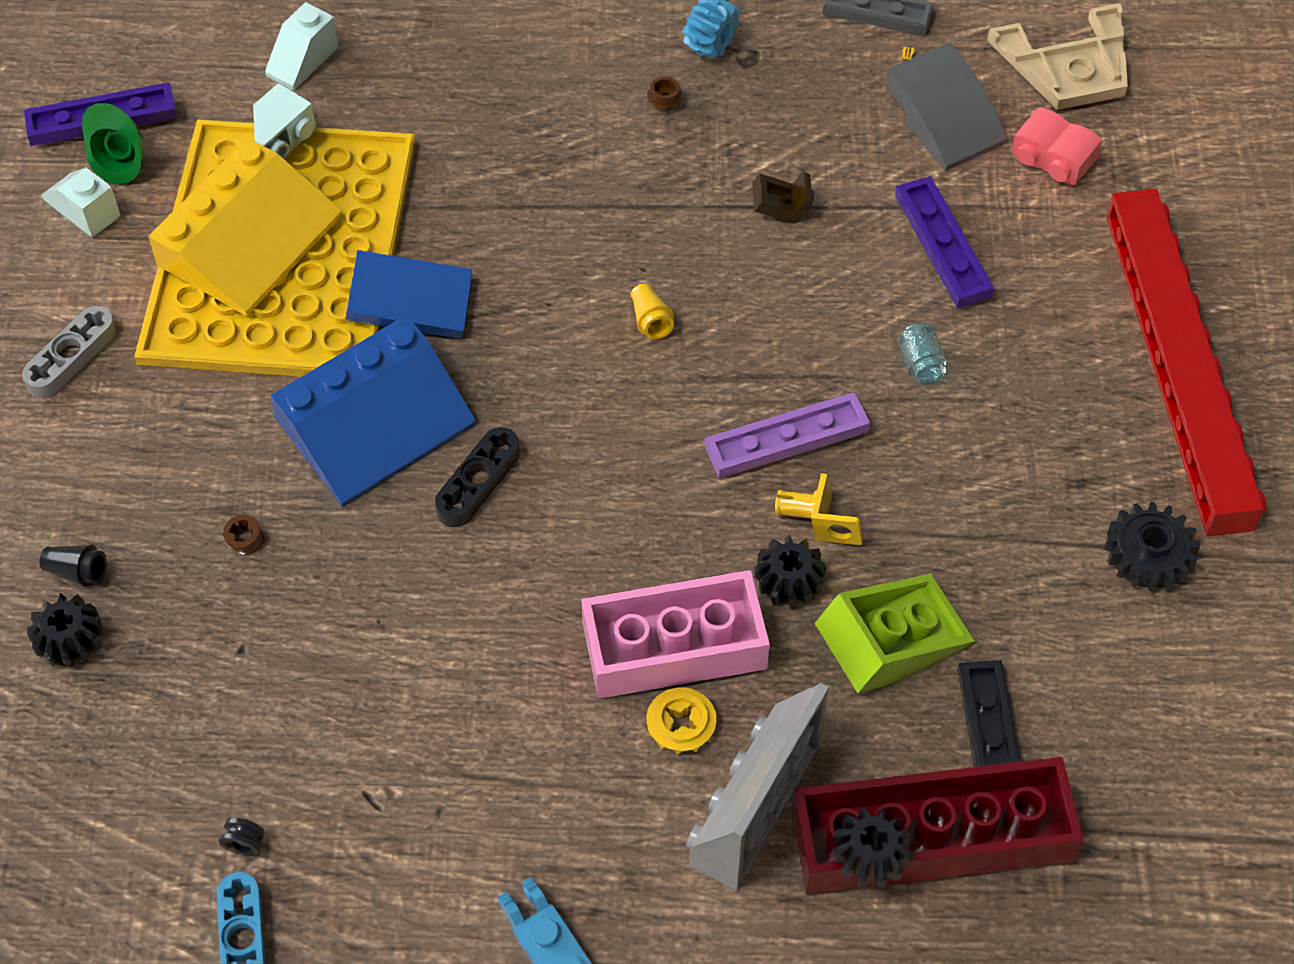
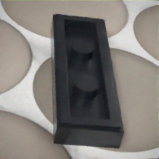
[957,660,1020,767]

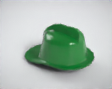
[82,103,145,184]

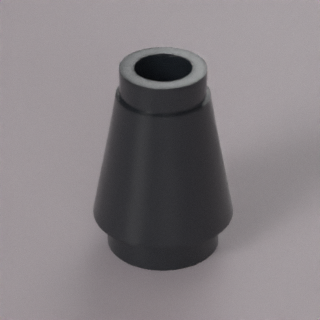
[39,545,107,587]

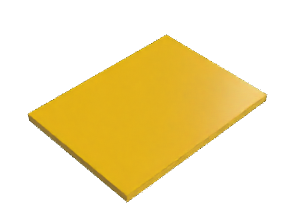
[134,120,416,377]

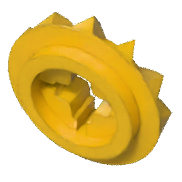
[646,687,716,755]

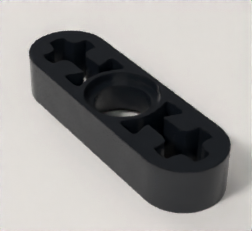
[435,427,520,527]

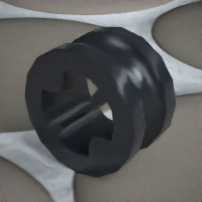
[218,818,265,856]

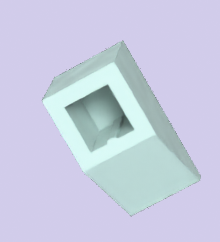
[253,83,316,159]

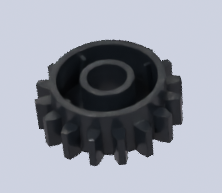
[1104,502,1200,591]

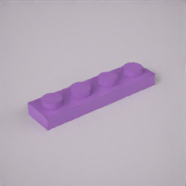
[704,392,870,479]

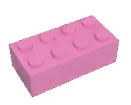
[581,570,770,699]

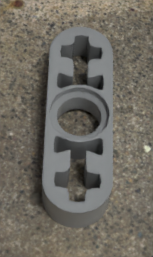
[22,306,116,398]

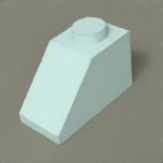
[265,2,339,91]
[42,168,121,238]

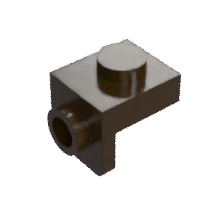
[752,172,814,223]

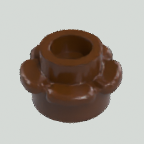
[647,76,682,110]

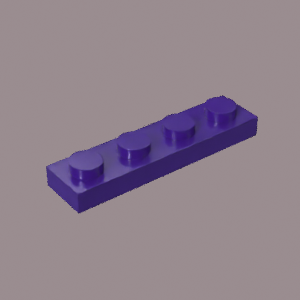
[24,82,177,146]
[895,176,994,308]

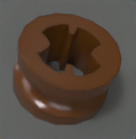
[223,515,264,555]

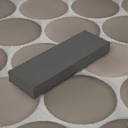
[822,0,934,36]

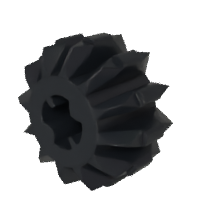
[754,534,826,609]
[27,593,103,668]
[833,806,912,889]

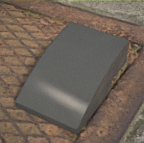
[887,42,1007,171]

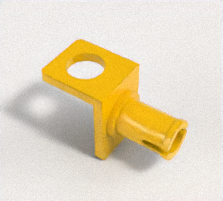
[775,473,863,545]

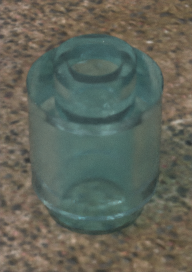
[897,323,946,384]

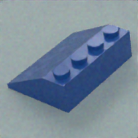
[271,315,476,507]

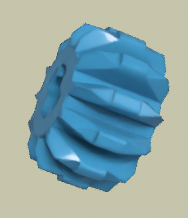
[683,0,740,59]

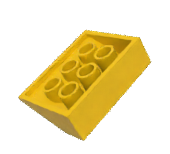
[148,137,343,316]

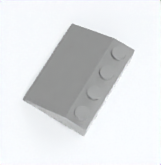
[686,683,829,891]

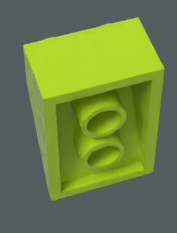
[815,573,975,693]

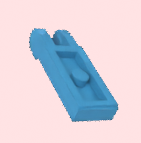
[497,877,591,964]

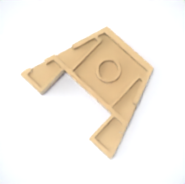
[987,3,1128,110]

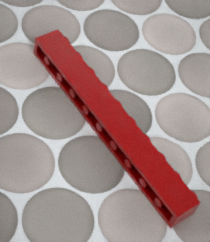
[1106,189,1266,537]

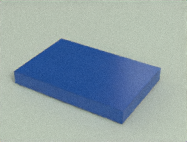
[346,250,472,339]

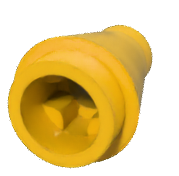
[631,283,675,340]

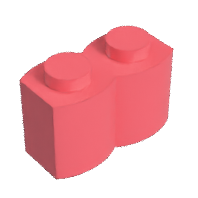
[1012,108,1102,185]

